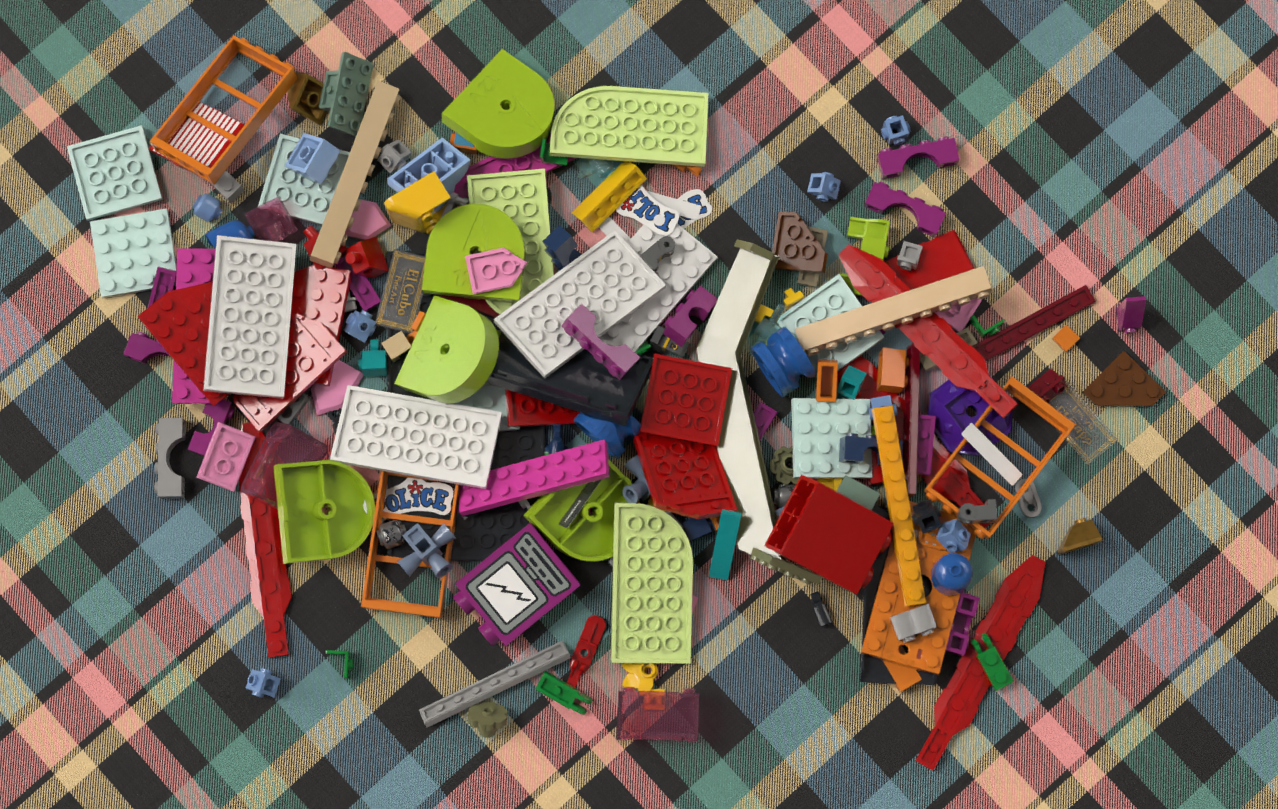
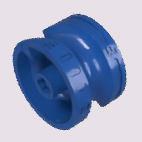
[750,327,816,398]
[573,412,641,459]

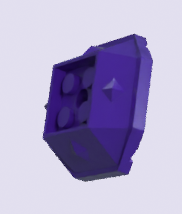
[927,375,1013,456]

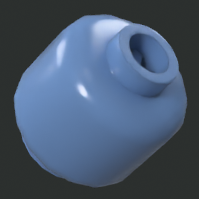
[192,193,222,222]

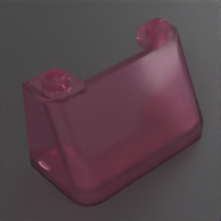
[241,422,328,510]
[617,687,699,742]

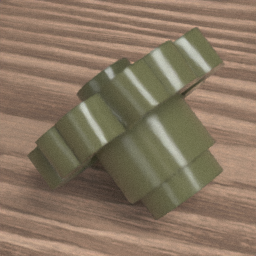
[770,446,799,485]
[467,702,508,738]

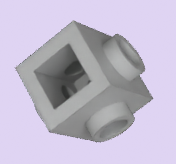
[377,139,412,174]

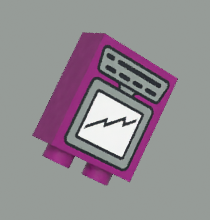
[453,523,581,646]

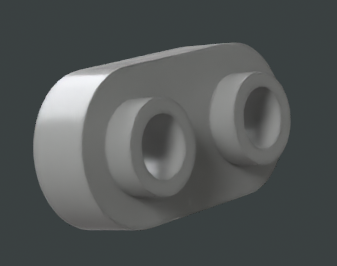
[1015,479,1042,518]

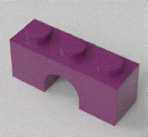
[663,286,718,347]
[188,400,235,456]
[945,592,980,656]

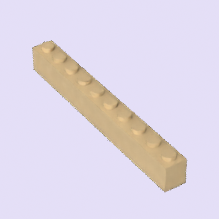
[310,81,401,269]
[795,266,993,356]

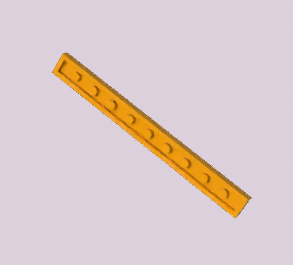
[872,406,926,606]

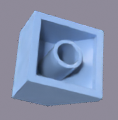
[285,133,340,184]

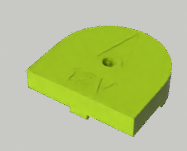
[442,49,554,158]
[422,204,526,303]
[394,296,499,404]
[523,459,640,561]
[274,460,375,564]

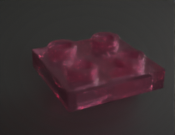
[244,196,298,242]

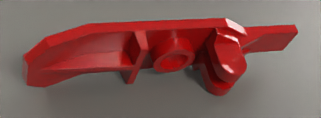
[567,614,606,688]

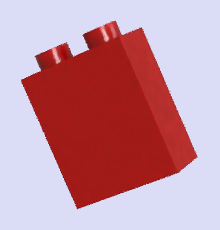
[764,475,894,595]

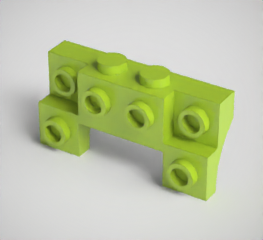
[840,217,890,296]

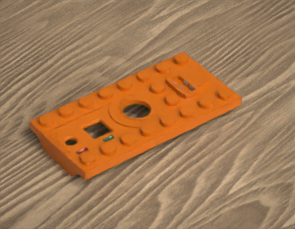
[861,501,976,675]

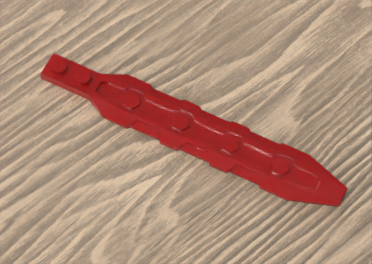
[838,244,1018,419]
[837,356,991,528]
[238,422,292,658]
[915,555,1045,771]

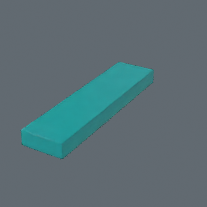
[708,509,742,581]

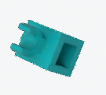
[358,339,387,377]
[836,365,867,400]

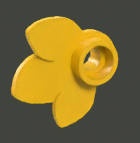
[622,663,658,695]

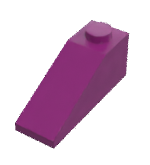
[1116,296,1146,334]

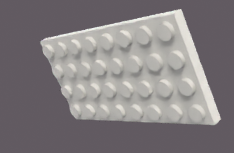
[599,214,718,352]
[494,230,666,378]
[203,235,296,398]
[330,385,502,489]

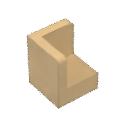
[382,331,411,363]

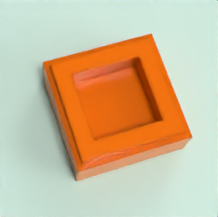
[1052,325,1080,353]

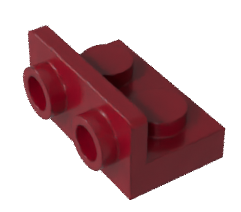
[1028,368,1067,404]

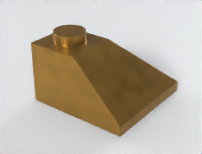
[287,72,327,125]
[1057,518,1102,555]

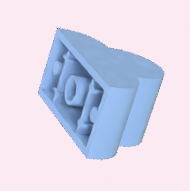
[387,138,470,214]

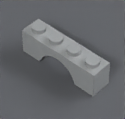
[154,418,186,499]

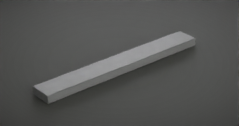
[419,640,571,727]

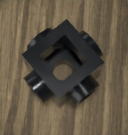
[911,499,942,534]

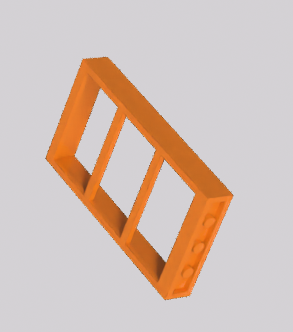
[149,35,298,185]
[924,376,1076,540]
[361,471,460,618]

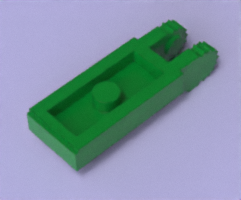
[970,633,1014,691]
[535,671,593,715]

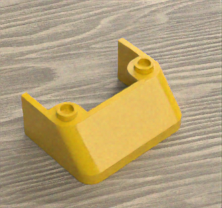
[384,171,451,234]

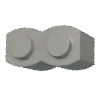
[890,604,937,643]

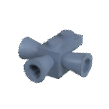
[623,455,651,503]
[397,523,456,578]

